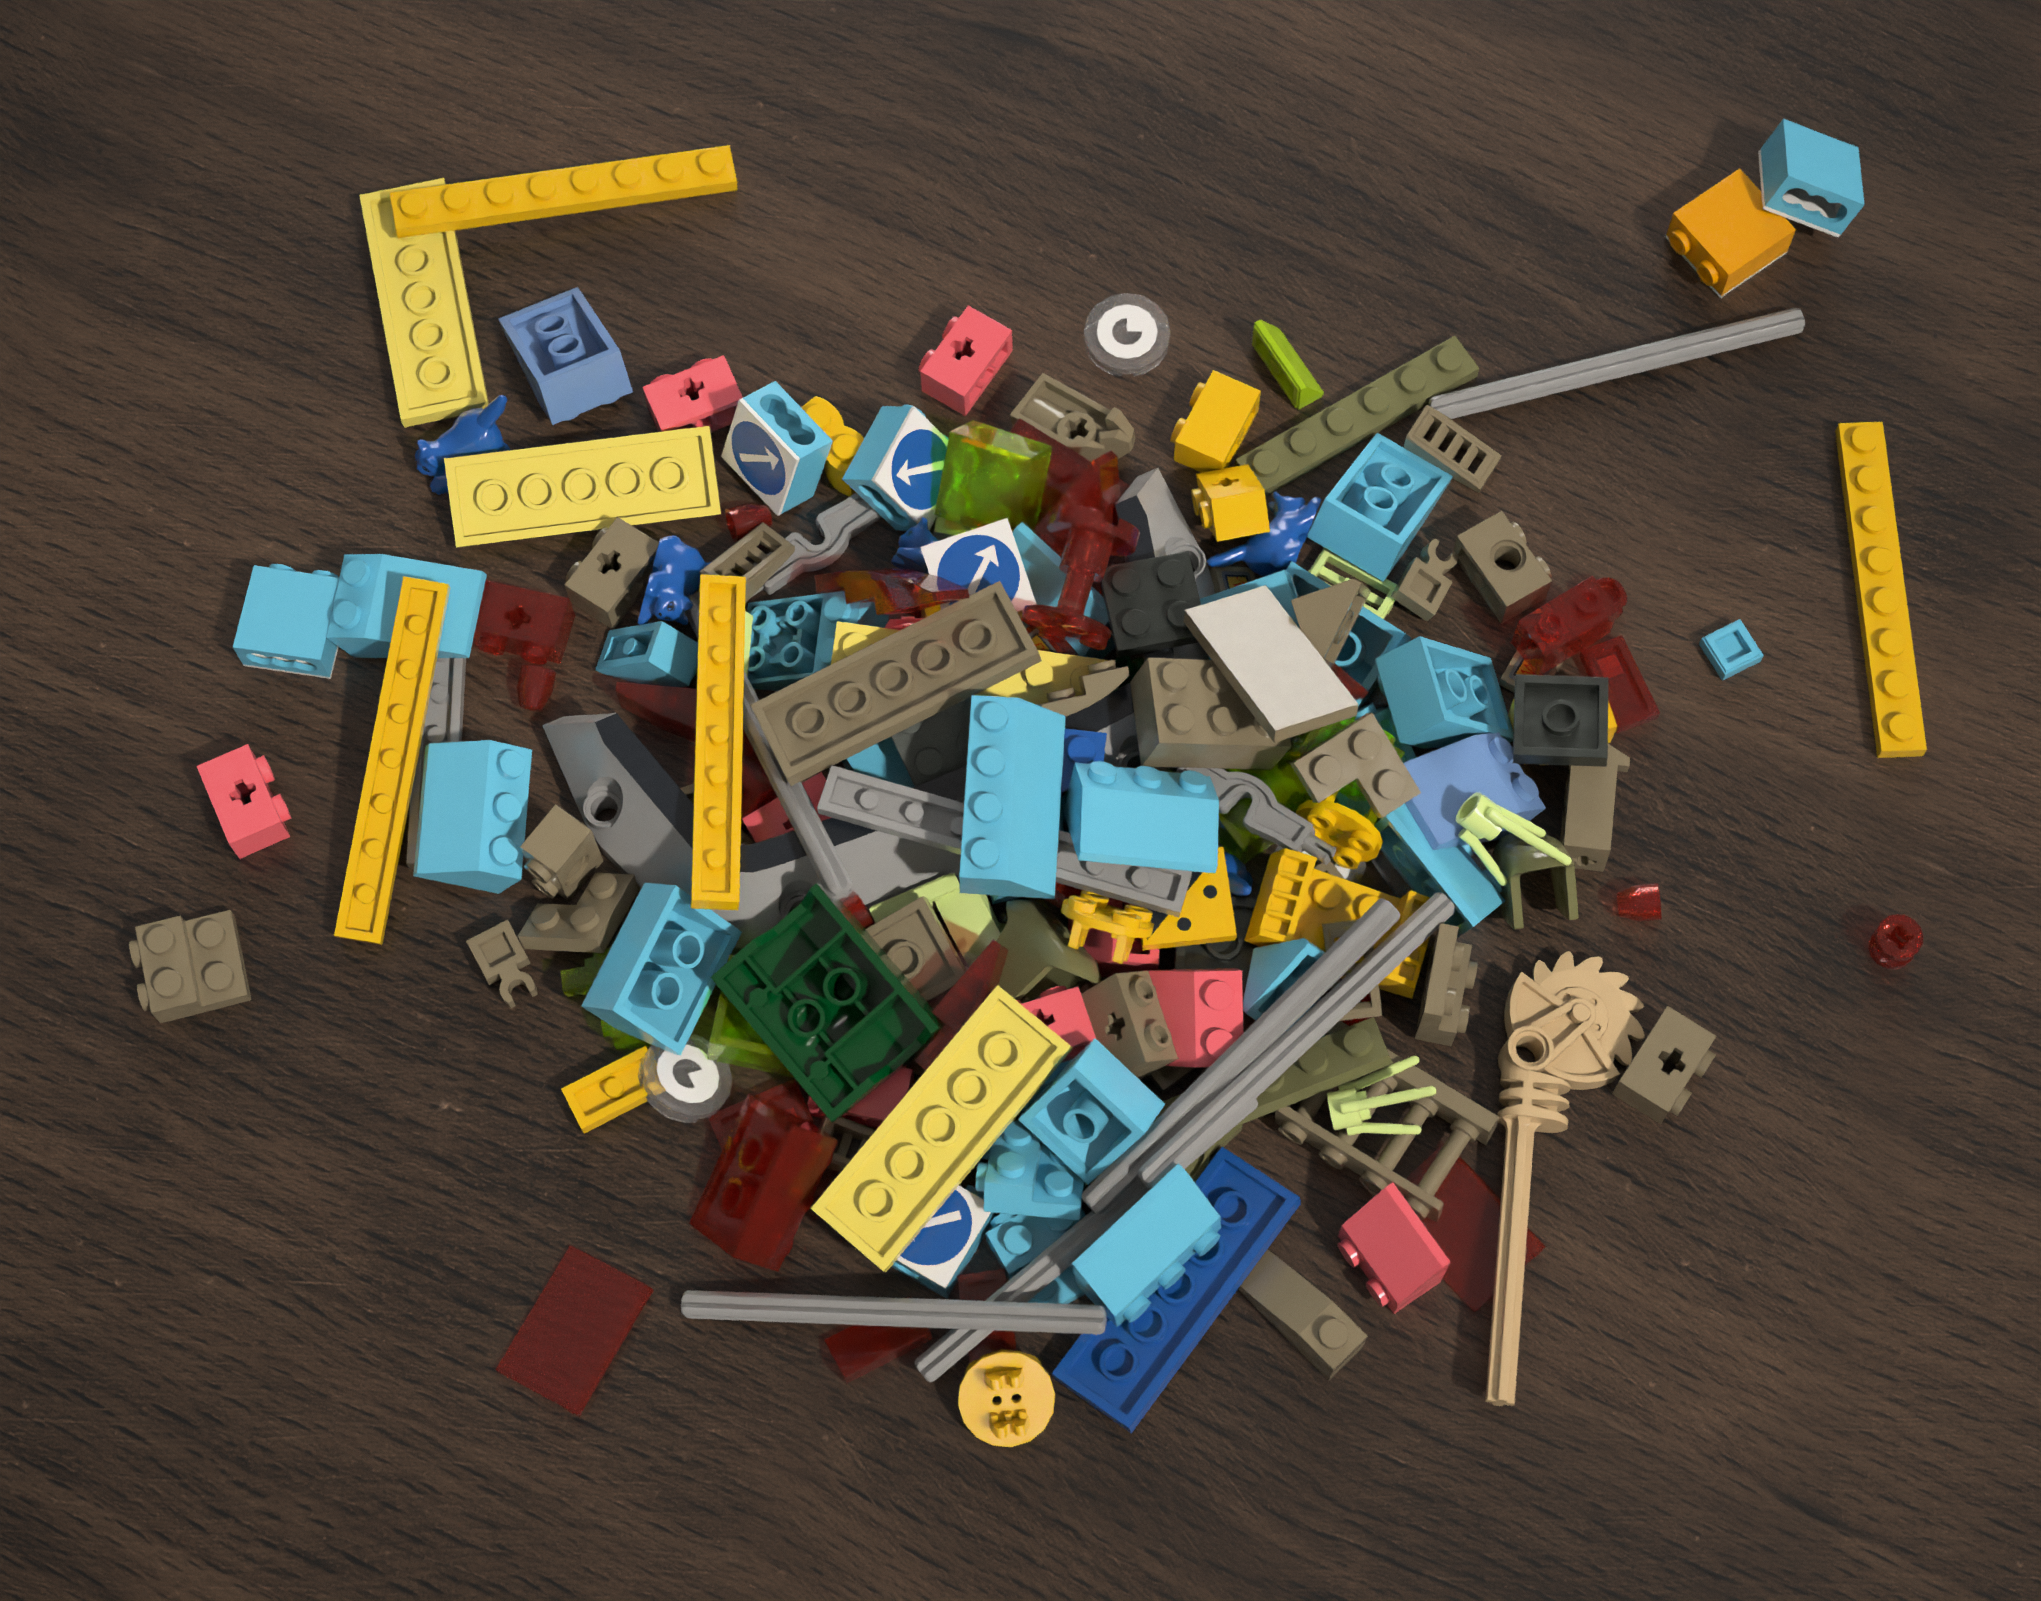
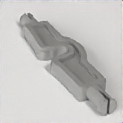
[752,493,882,597]
[1169,767,1336,865]

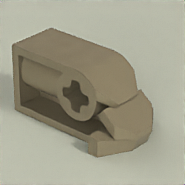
[1010,373,1135,470]
[1560,744,1630,872]

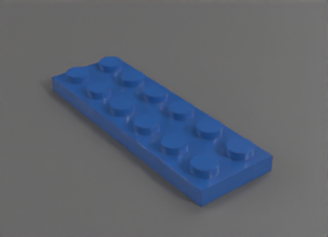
[1052,1147,1301,1433]

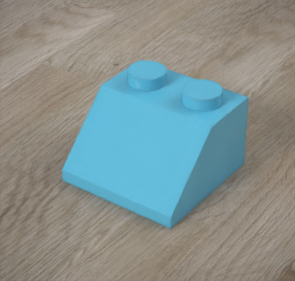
[1018,1038,1165,1185]

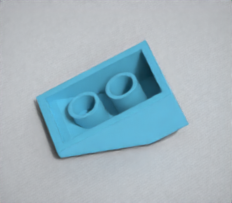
[1307,433,1453,582]
[326,554,487,658]
[1375,636,1514,749]

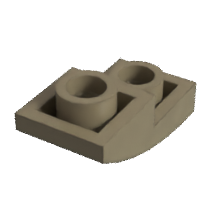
[1038,660,1129,716]

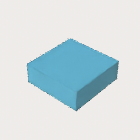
[1699,619,1764,681]

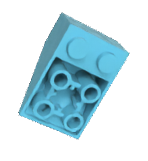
[747,589,889,691]

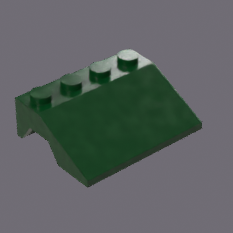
[710,883,949,1122]

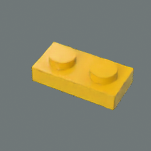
[561,1046,666,1134]

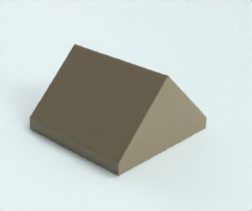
[1291,579,1371,669]

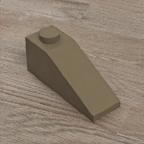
[1238,1249,1368,1381]

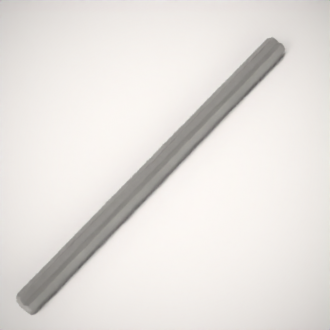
[1428,308,1805,419]
[685,591,853,901]
[1138,892,1455,1189]
[1081,898,1400,1214]
[914,1099,1258,1382]
[681,1290,1107,1334]

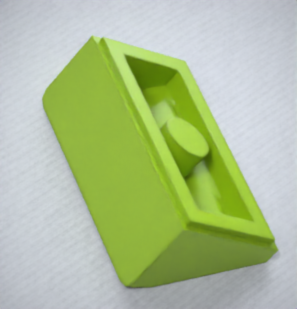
[1252,320,1324,410]

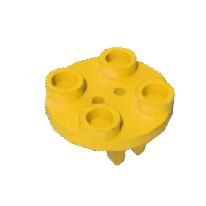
[1296,790,1383,869]
[1061,890,1154,964]
[958,1350,1055,1447]

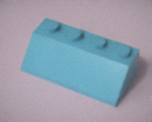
[959,695,1066,899]

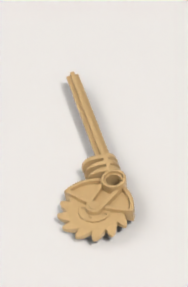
[1486,951,1645,1406]

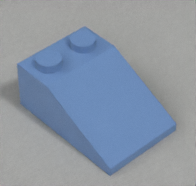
[498,287,633,425]
[1403,732,1546,850]

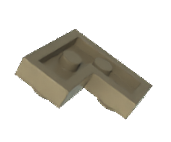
[1290,712,1421,818]
[518,873,640,953]

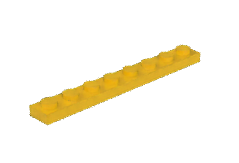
[390,145,737,238]
[1835,422,1927,758]
[691,574,746,910]
[334,576,451,945]

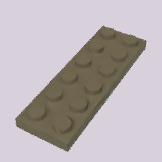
[751,581,1042,786]

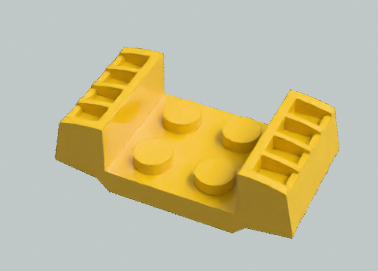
[1244,848,1430,999]

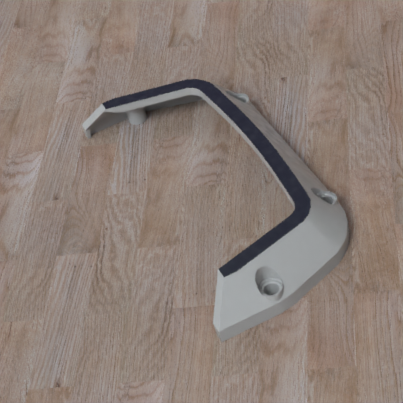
[542,468,1215,956]

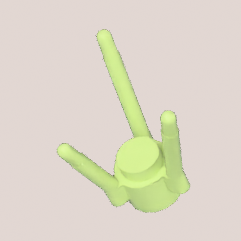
[1456,792,1572,886]
[1327,1055,1436,1136]

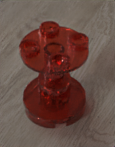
[1021,505,1140,650]

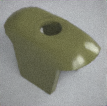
[1492,833,1579,930]
[981,899,1102,1000]

